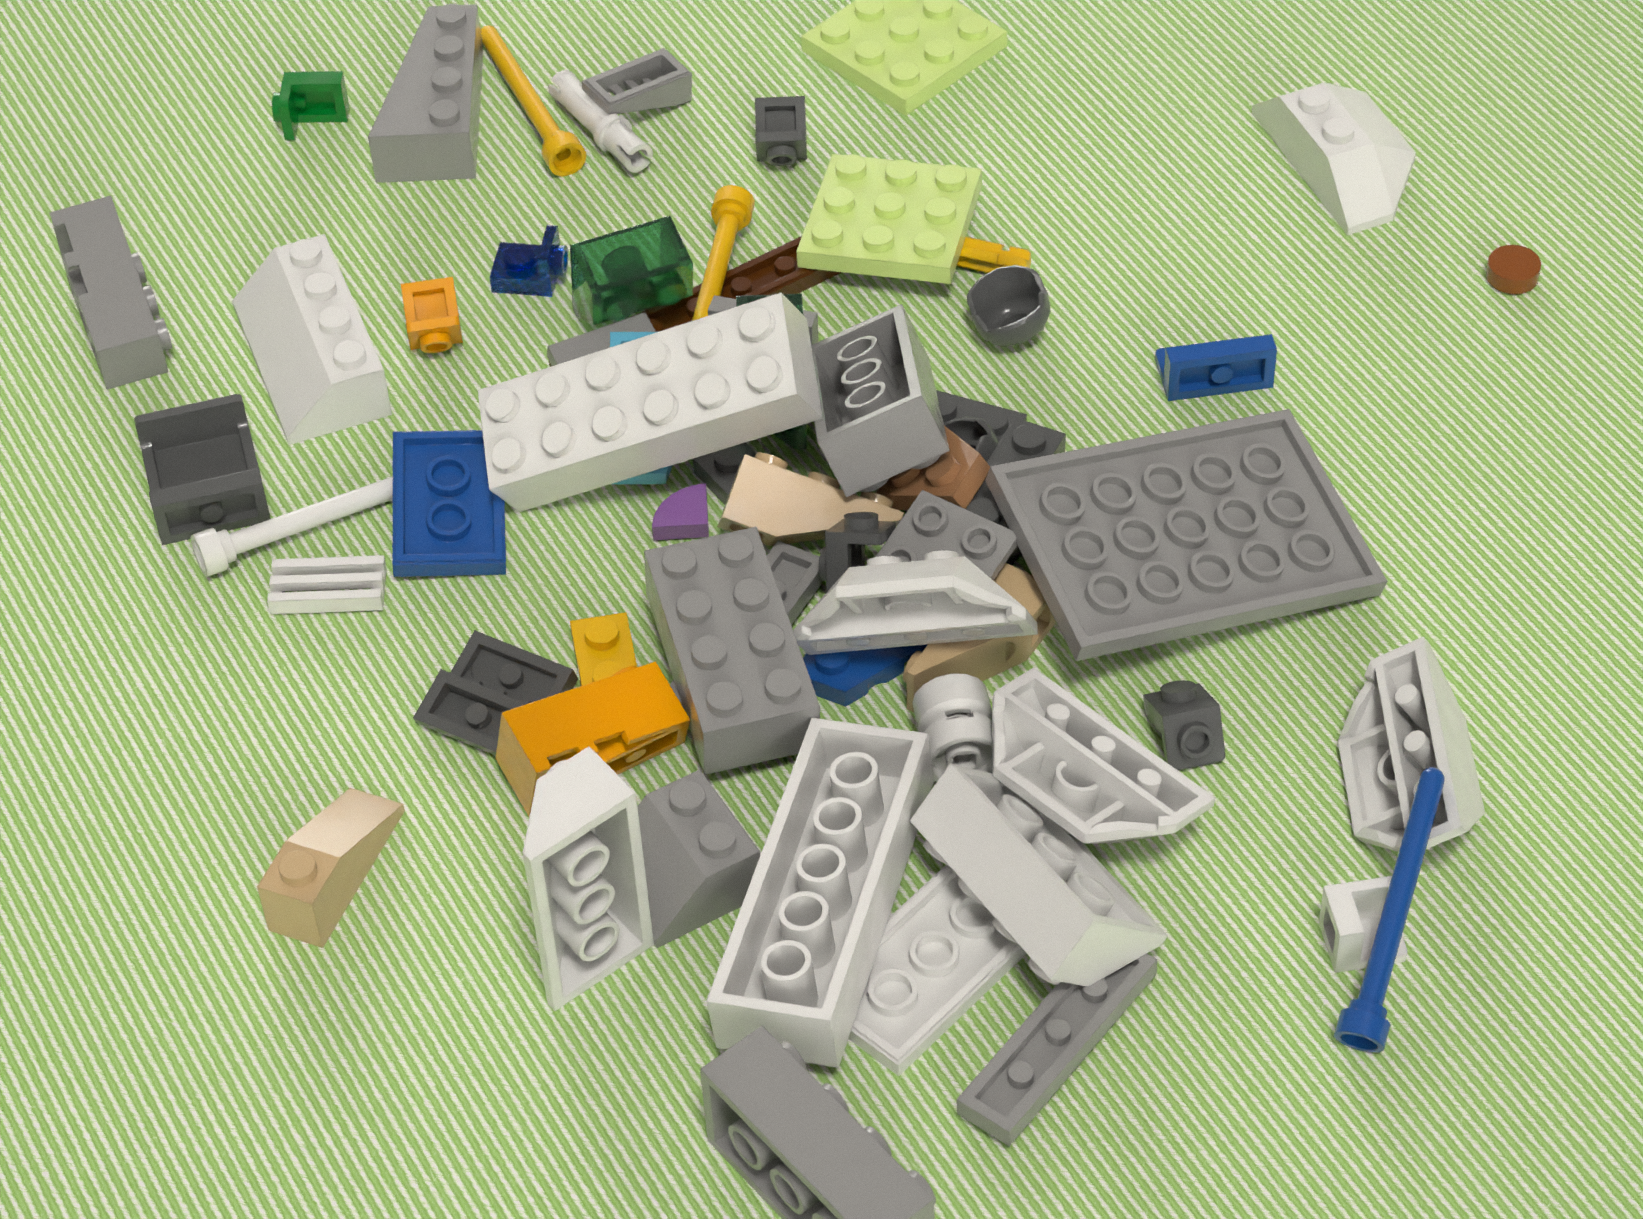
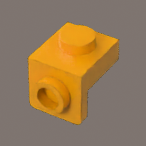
[401,277,463,353]

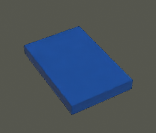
[392,430,506,577]

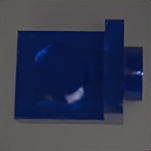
[489,225,569,297]

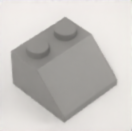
[637,769,760,948]

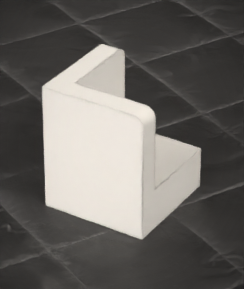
[1319,876,1407,973]

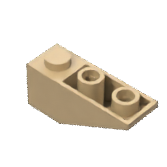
[717,452,904,546]
[903,563,1056,712]

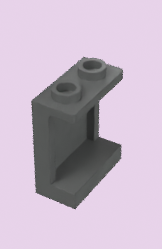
[134,394,271,545]

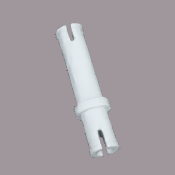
[548,70,653,172]

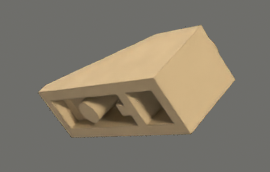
[257,788,405,948]

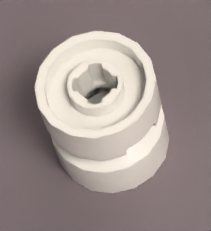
[912,674,992,782]

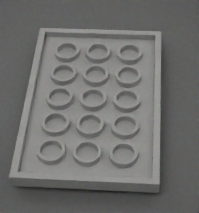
[985,409,1388,661]

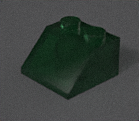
[570,216,693,325]

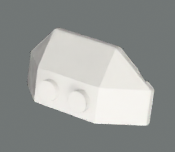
[1252,82,1416,235]
[794,550,1038,655]
[1338,637,1485,852]
[992,667,1216,843]

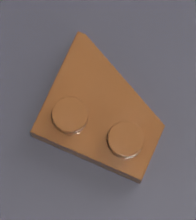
[876,426,990,510]

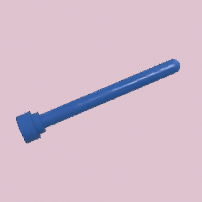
[1334,767,1445,1053]

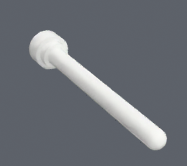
[191,476,393,577]

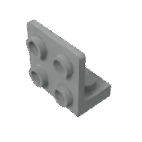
[876,490,1017,580]

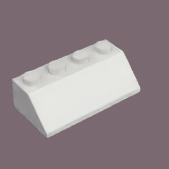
[232,234,392,445]
[523,747,654,1011]
[910,763,1168,987]

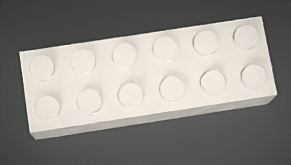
[478,293,823,512]
[706,718,934,1068]

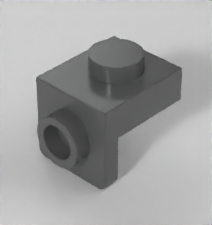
[755,96,807,166]
[819,512,896,592]
[1143,680,1226,770]

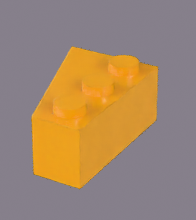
[495,661,690,817]

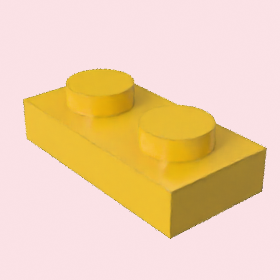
[570,612,637,686]

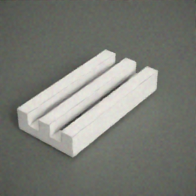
[267,555,387,614]

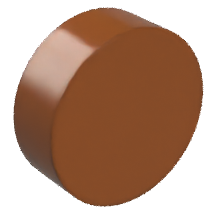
[1486,245,1541,294]

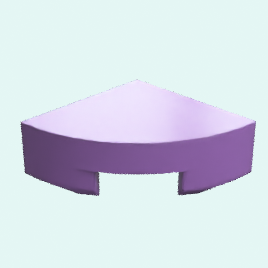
[652,483,709,540]

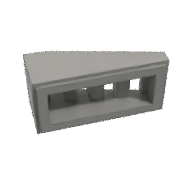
[582,48,692,115]

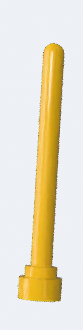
[481,25,586,177]
[692,185,755,321]

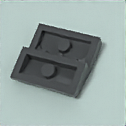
[413,630,578,755]

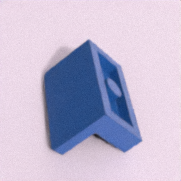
[1155,334,1277,401]

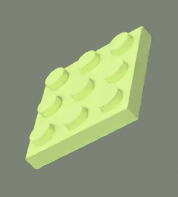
[801,0,1007,116]
[796,154,982,284]

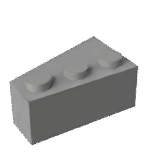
[49,196,172,390]

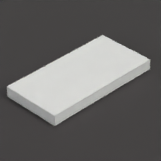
[848,864,1027,1076]

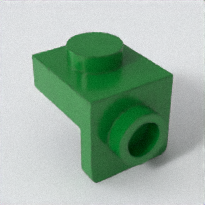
[272,71,350,140]

